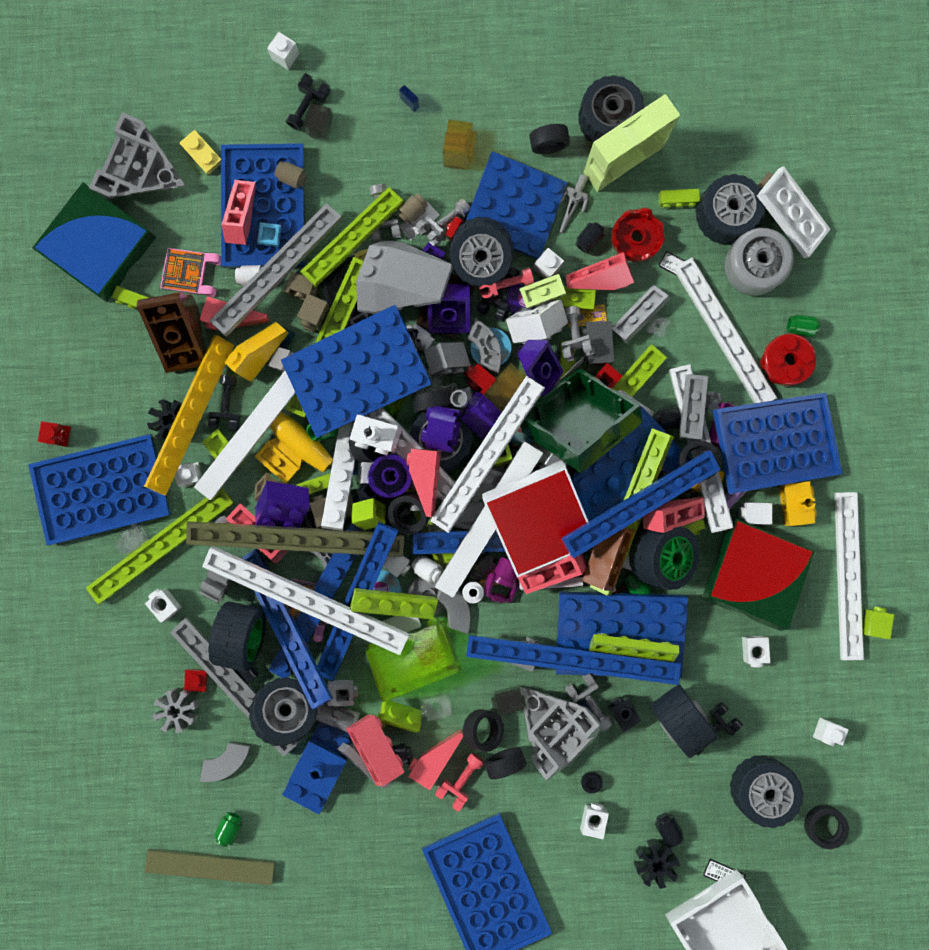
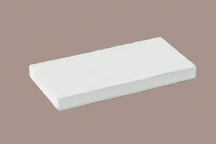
[757,166,831,258]

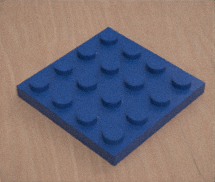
[465,151,567,260]

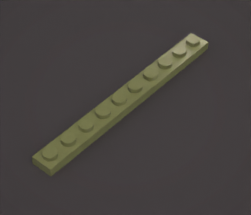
[186,521,404,557]

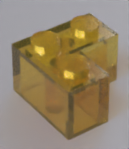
[443,120,477,170]
[484,363,526,412]

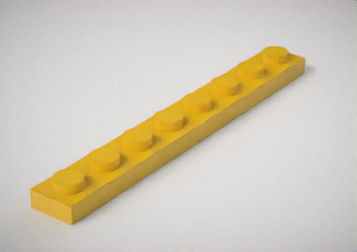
[144,335,234,496]

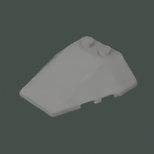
[356,240,453,314]

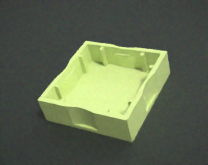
[584,94,680,192]

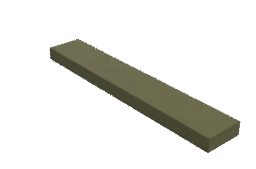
[145,849,275,885]

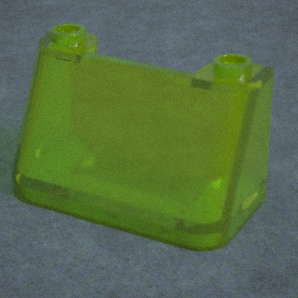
[365,617,462,702]

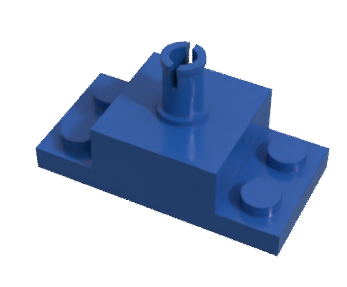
[282,722,354,814]

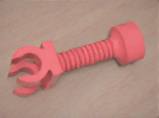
[479,268,534,298]
[435,752,484,812]

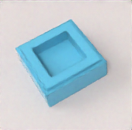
[257,222,282,247]

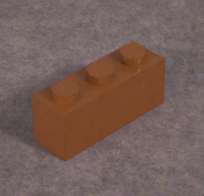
[582,527,635,591]

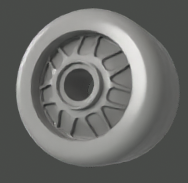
[724,228,794,296]

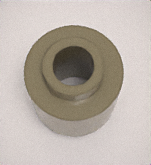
[275,161,307,189]
[398,194,428,225]

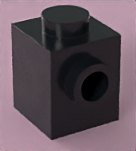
[607,696,642,732]

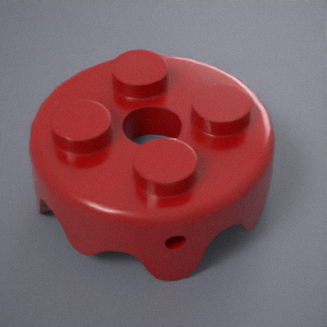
[611,208,665,262]
[760,334,816,387]

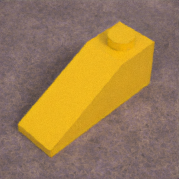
[225,322,289,382]

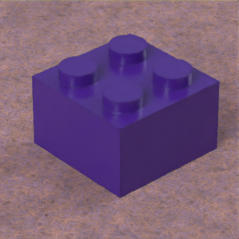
[255,481,309,528]

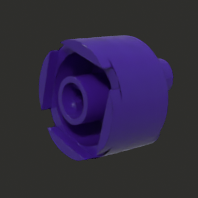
[421,405,461,453]
[367,455,412,498]

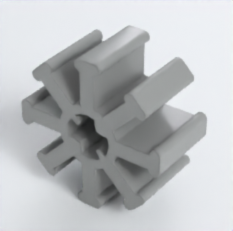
[199,570,233,603]
[152,688,200,733]

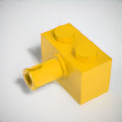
[779,481,817,526]

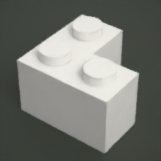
[506,300,568,344]

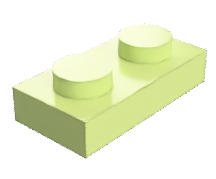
[520,274,566,310]

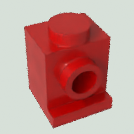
[464,363,497,396]
[595,363,623,389]
[38,421,71,447]

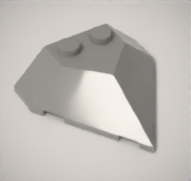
[89,112,185,198]
[520,686,601,781]

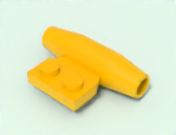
[255,411,333,484]

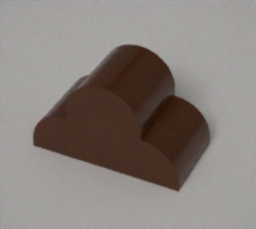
[136,292,206,373]

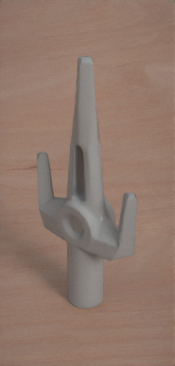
[560,174,590,233]

